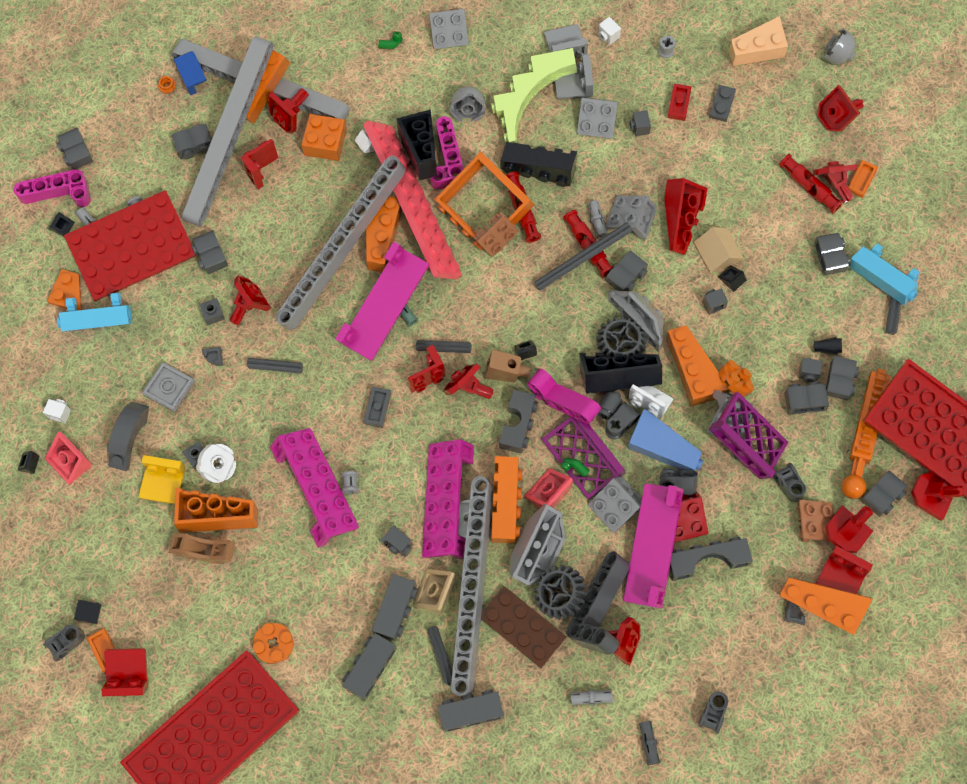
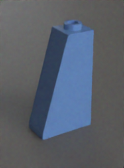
[628,409,703,471]

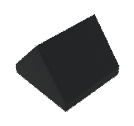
[514,340,537,360]
[18,451,40,474]

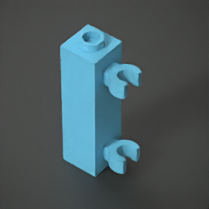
[850,243,920,305]
[57,293,132,331]

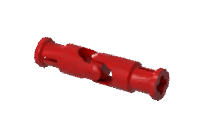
[779,154,844,214]
[506,172,542,243]
[563,209,614,278]

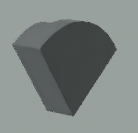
[202,347,223,366]
[784,600,805,625]

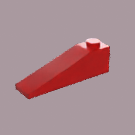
[664,178,708,255]

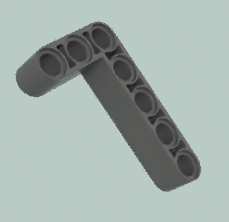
[566,551,630,655]

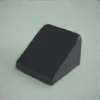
[48,212,75,236]
[718,265,747,292]
[74,600,101,624]

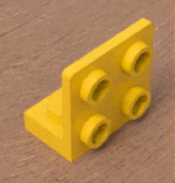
[139,455,186,505]

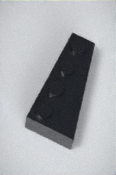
[396,109,437,180]
[500,142,577,187]
[579,353,662,394]

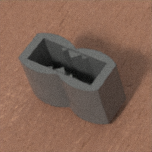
[172,124,212,159]
[56,127,93,170]
[191,230,228,274]
[814,233,850,276]
[606,250,648,291]
[826,356,859,400]
[785,382,829,415]
[861,470,907,517]

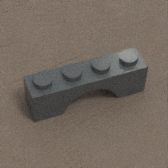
[670,537,753,581]

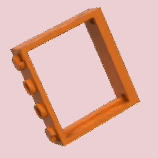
[435,152,535,250]

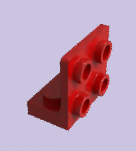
[241,139,278,190]
[407,345,446,393]
[674,492,709,542]
[816,546,873,594]
[101,648,148,697]

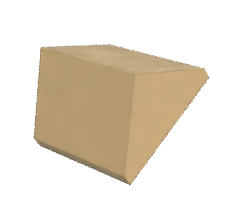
[694,227,744,274]
[413,569,456,616]

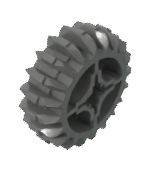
[596,315,648,357]
[533,565,587,620]

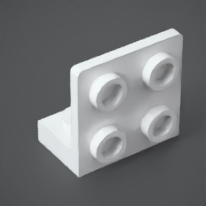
[628,384,673,419]

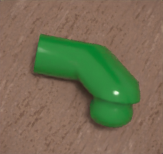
[378,31,403,49]
[560,458,590,478]

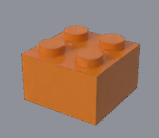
[301,114,347,161]

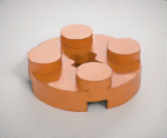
[719,360,754,397]
[253,623,294,664]

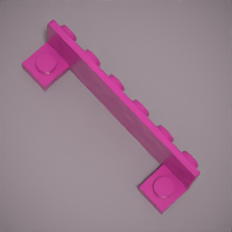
[335,241,429,361]
[270,428,359,547]
[422,439,474,559]
[624,483,683,609]

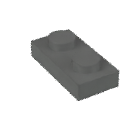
[709,85,736,122]
[364,387,392,428]

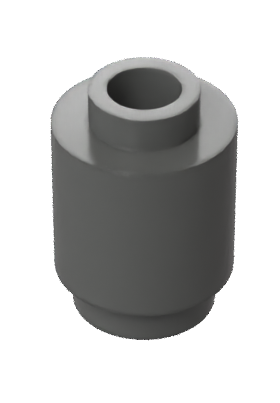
[598,391,623,420]

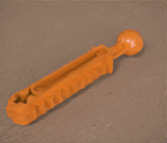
[841,368,891,499]

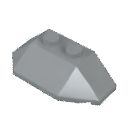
[607,290,663,352]
[510,504,566,585]

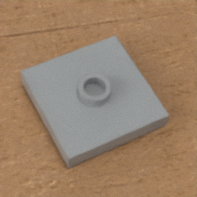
[142,362,196,413]

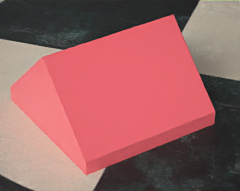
[45,431,92,485]
[524,468,573,509]

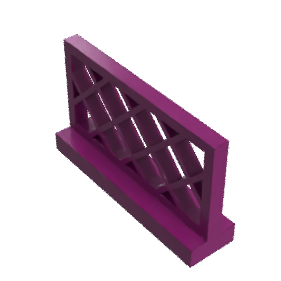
[709,392,788,479]
[541,417,626,500]

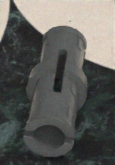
[639,721,661,765]

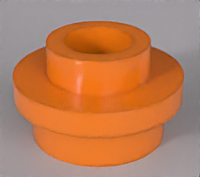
[158,76,176,94]

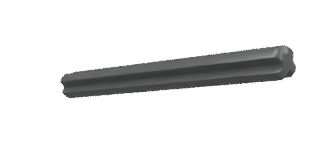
[534,222,632,290]

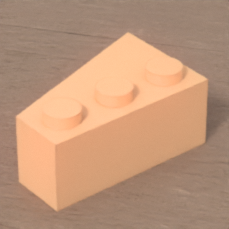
[729,16,788,66]

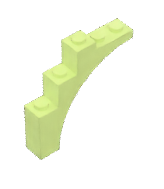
[491,48,577,143]

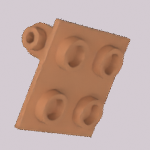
[474,212,519,257]
[797,500,834,542]

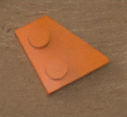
[47,269,82,311]

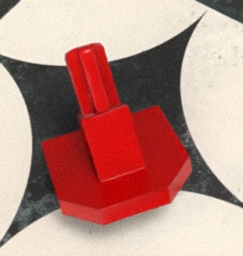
[818,85,864,132]
[268,88,309,133]
[813,161,857,203]
[230,275,271,325]
[443,363,493,399]
[911,472,965,521]
[825,505,873,553]
[607,617,640,666]

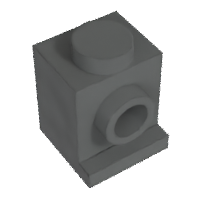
[380,525,413,557]

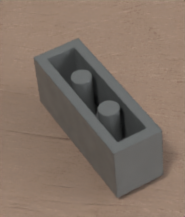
[372,574,419,642]
[342,633,397,701]
[438,690,504,733]

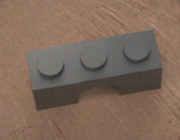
[499,389,539,454]

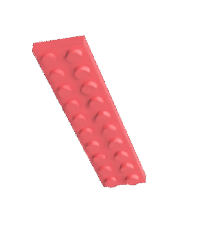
[363,121,462,279]

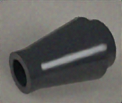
[814,336,842,355]

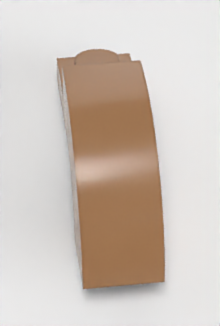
[168,533,235,564]

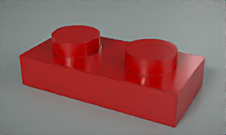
[668,83,692,121]

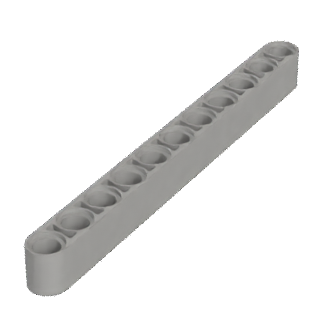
[182,36,274,227]
[171,39,350,120]
[276,156,405,330]
[451,476,493,697]

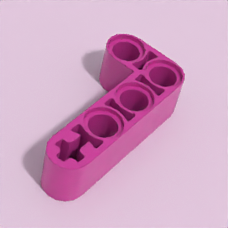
[430,116,463,189]
[13,169,91,207]
[527,368,601,424]

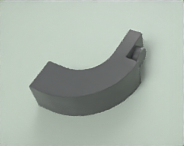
[107,401,149,471]

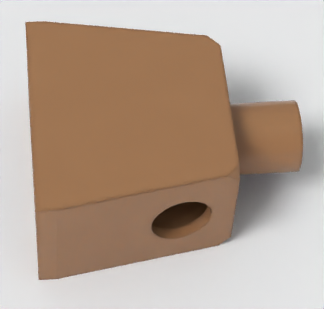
[484,349,530,383]

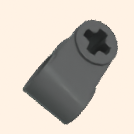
[606,402,641,440]
[773,463,806,502]
[659,469,698,495]
[43,625,85,662]
[698,691,728,734]

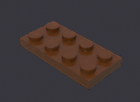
[481,586,567,669]

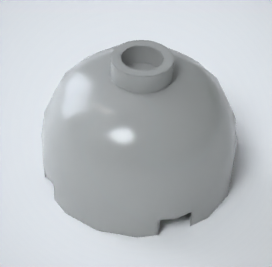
[821,28,856,65]
[450,86,486,122]

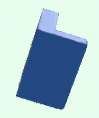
[174,51,207,95]

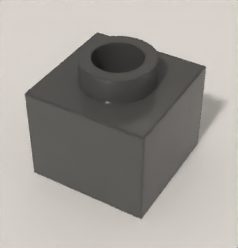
[630,110,651,136]
[703,288,728,315]
[199,298,225,326]
[798,358,822,382]
[182,441,204,471]

